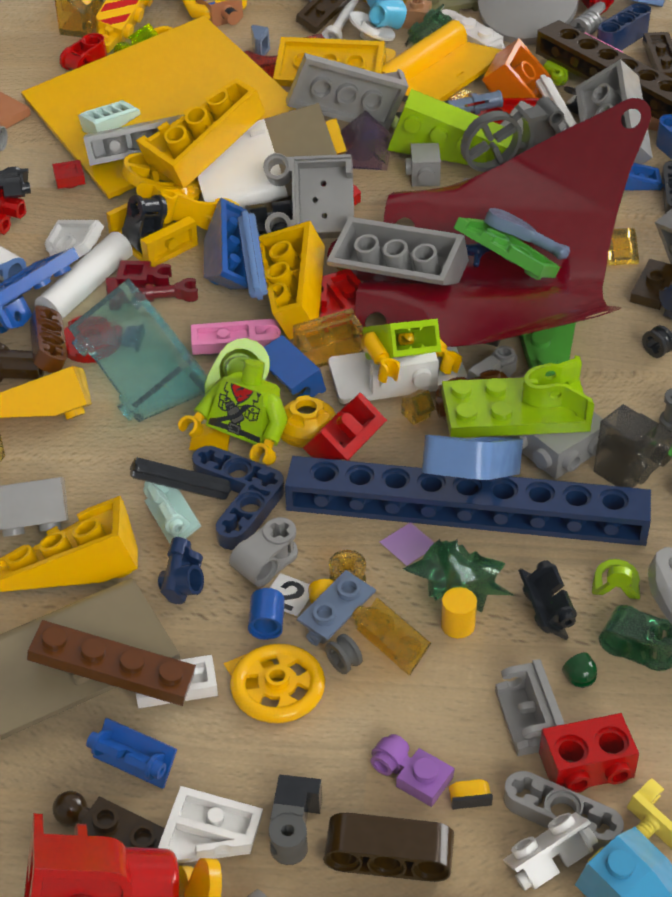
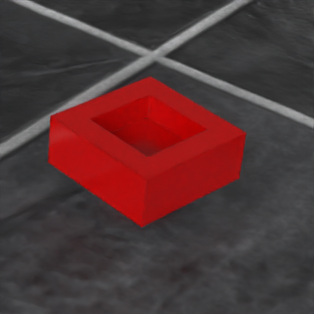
[52,160,86,189]

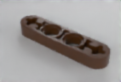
[30,305,67,373]

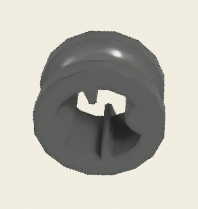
[325,634,363,674]

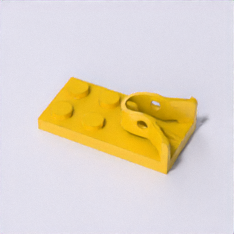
[273,37,386,87]

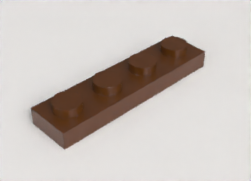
[27,620,196,706]

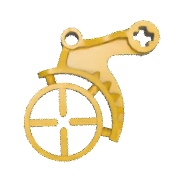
[122,152,239,230]

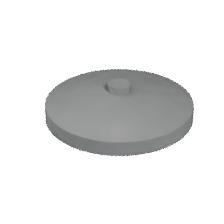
[478,0,578,45]

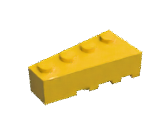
[259,221,325,340]

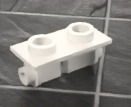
[503,812,598,891]

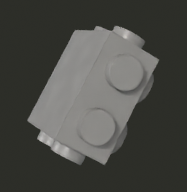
[508,412,609,479]

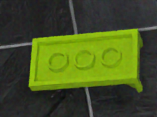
[441,355,594,438]

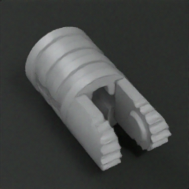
[570,1,607,35]

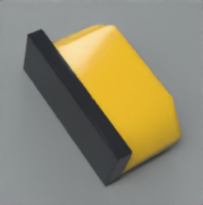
[449,779,493,810]

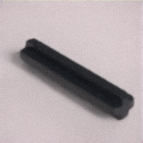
[130,457,231,500]

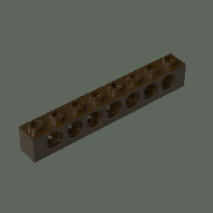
[535,20,672,119]

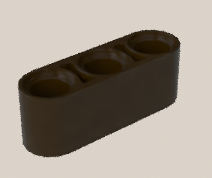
[323,813,454,882]

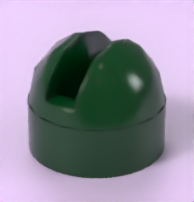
[562,652,597,688]

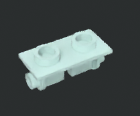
[143,481,201,544]

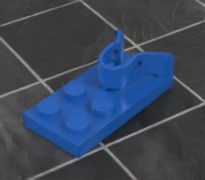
[0,247,79,334]

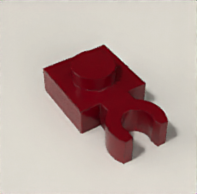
[116,260,172,289]

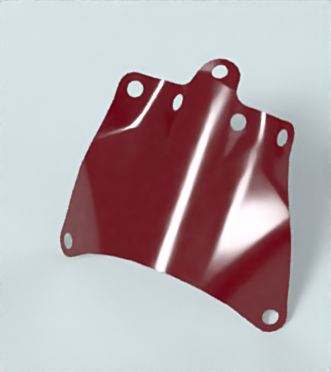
[327,98,652,347]

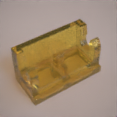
[293,308,364,367]

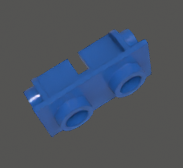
[86,718,177,789]

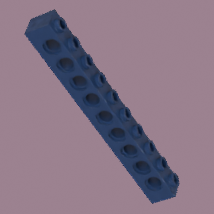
[285,456,651,546]

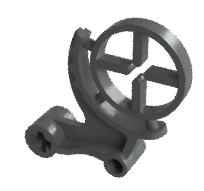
[460,97,564,172]

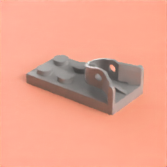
[286,53,409,132]

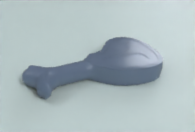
[484,208,570,260]

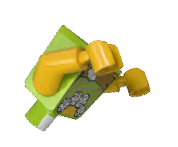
[361,319,462,383]

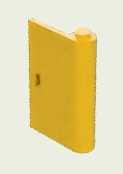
[382,20,501,101]

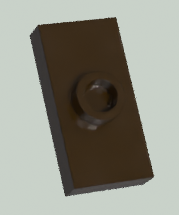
[630,259,672,310]

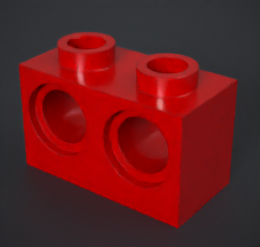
[539,713,639,793]

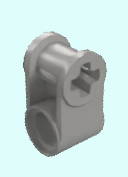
[229,517,298,587]

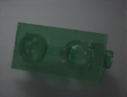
[405,4,452,47]

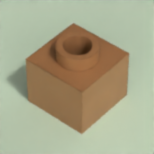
[402,0,432,31]

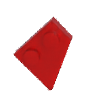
[320,269,376,329]

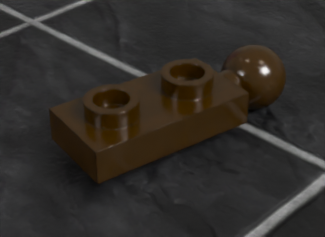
[52,791,165,848]

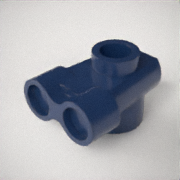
[158,537,204,604]

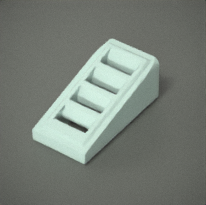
[78,100,141,134]

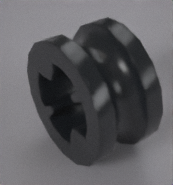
[642,325,672,358]

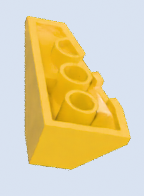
[0,366,92,420]
[0,496,138,592]

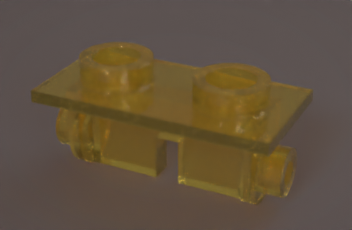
[352,598,431,675]

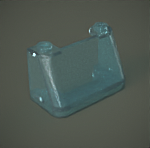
[68,278,207,422]

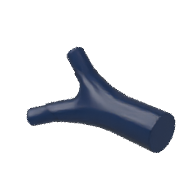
[466,243,491,267]

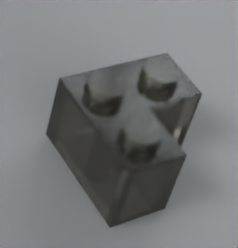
[593,404,672,488]

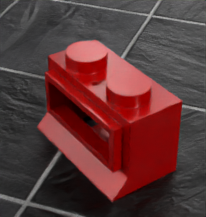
[303,392,387,461]

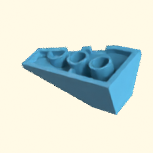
[575,827,672,897]

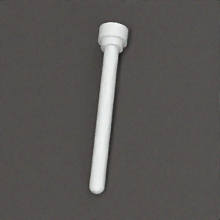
[321,0,359,39]

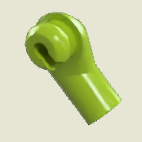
[543,60,569,86]

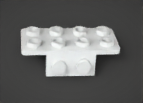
[328,347,467,404]

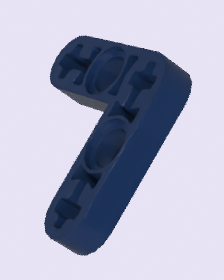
[192,446,285,550]

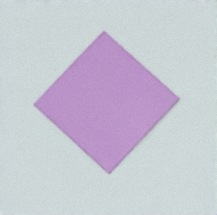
[380,522,438,566]

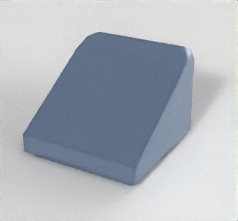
[251,25,270,62]

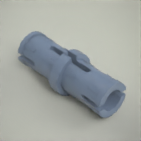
[446,90,503,115]

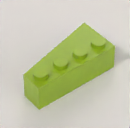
[387,89,513,165]

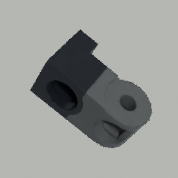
[269,774,322,865]

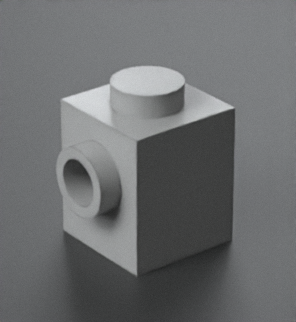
[405,143,441,186]

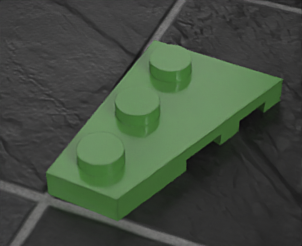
[454,217,561,280]
[519,322,576,376]

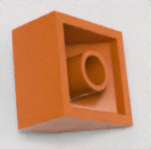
[482,38,551,98]

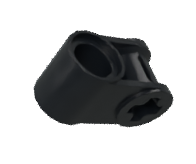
[122,195,167,254]

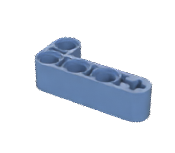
[422,435,523,480]

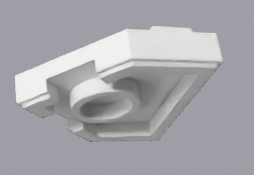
[45,220,104,265]

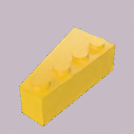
[136,78,265,189]

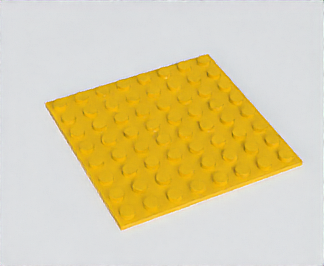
[21,16,296,199]

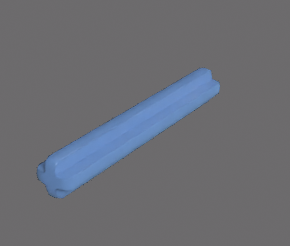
[238,211,268,300]

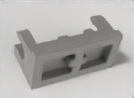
[495,659,564,756]

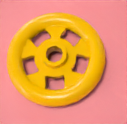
[230,643,325,723]

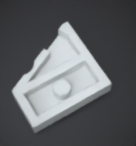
[158,786,263,864]

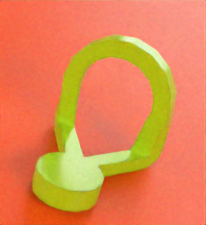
[592,559,640,599]

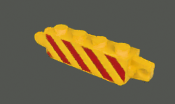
[96,0,153,53]

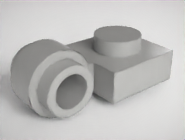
[467,346,517,379]

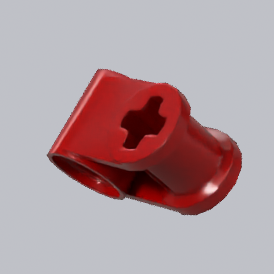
[59,33,107,70]

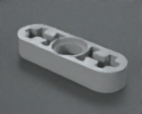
[504,771,624,851]

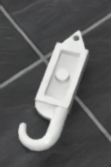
[431,9,505,50]

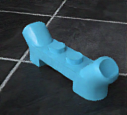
[366,0,407,29]

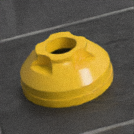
[281,395,336,448]

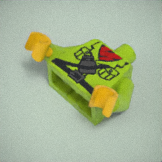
[178,359,288,465]

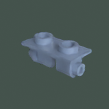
[297,570,376,646]

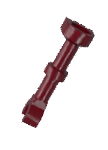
[106,277,198,308]

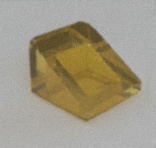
[607,228,639,265]

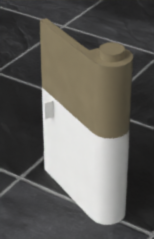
[197,103,337,208]

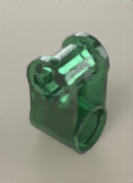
[599,605,672,671]

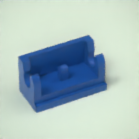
[264,335,326,399]

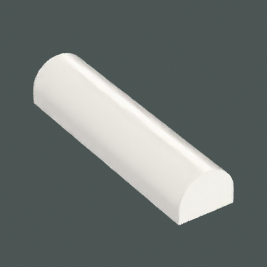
[35,232,133,319]

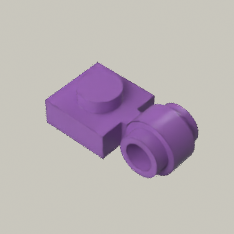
[371,734,455,807]

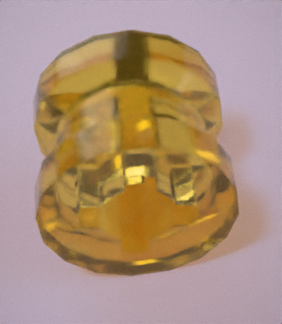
[329,550,366,583]

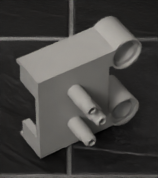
[263,153,354,239]

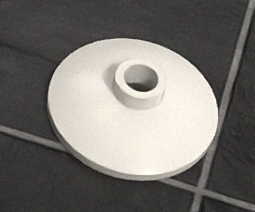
[349,11,395,41]

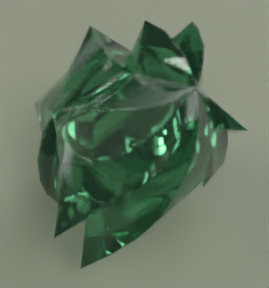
[403,539,515,613]

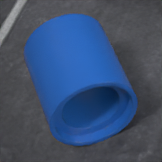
[248,588,285,640]

